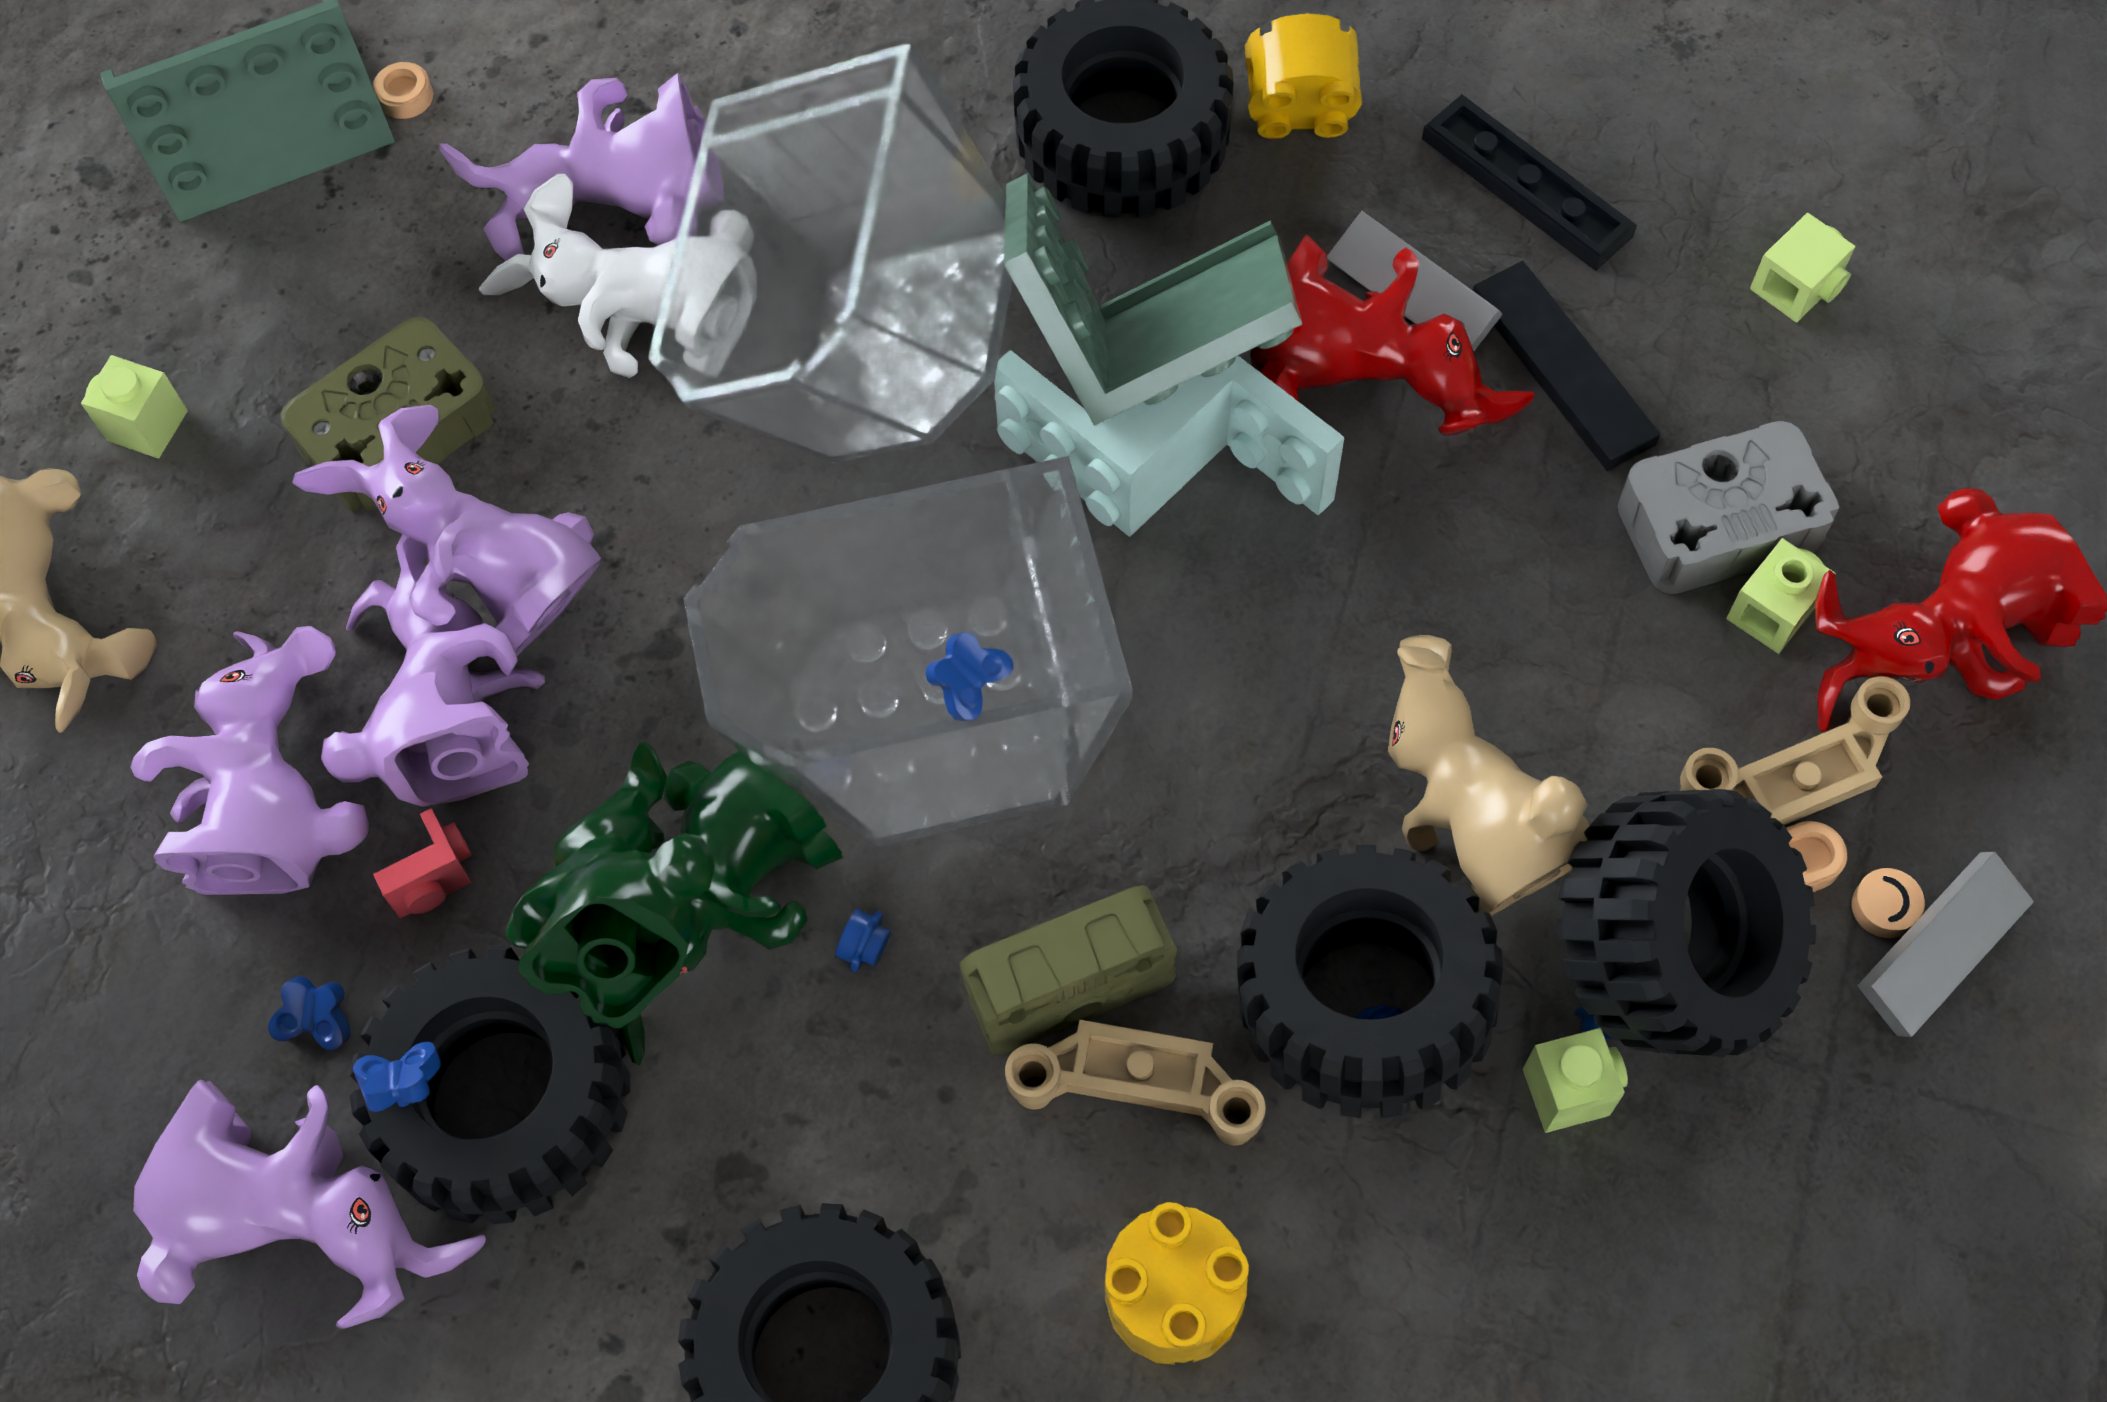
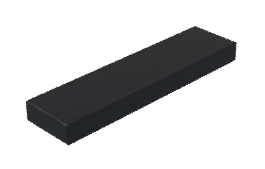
[1422,94,1637,271]
[1473,260,1661,471]

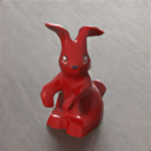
[1250,234,1535,436]
[1815,488,2107,733]

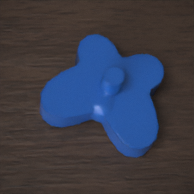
[925,632,1013,721]
[268,976,351,1050]
[353,1042,441,1112]

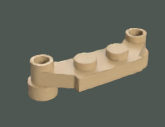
[1679,676,1910,826]
[1005,1020,1266,1146]

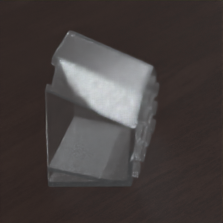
[648,42,1013,463]
[683,456,1133,847]

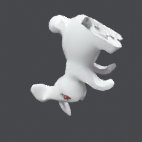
[479,174,752,387]

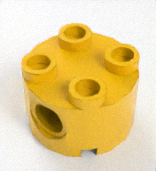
[1245,13,1362,139]
[1105,1202,1249,1365]

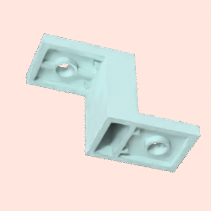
[993,350,1344,537]

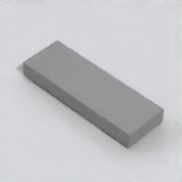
[1327,211,1503,351]
[1857,852,2034,1037]

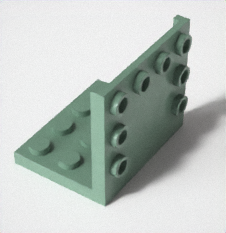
[99,0,395,222]
[1003,173,1302,426]

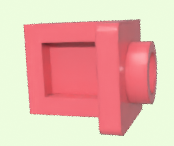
[373,808,472,919]

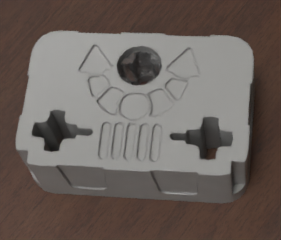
[1617,421,1839,594]

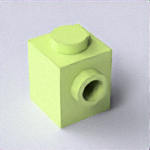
[1750,212,1855,323]
[81,355,188,459]
[1726,538,1836,654]
[1522,1028,1628,1133]

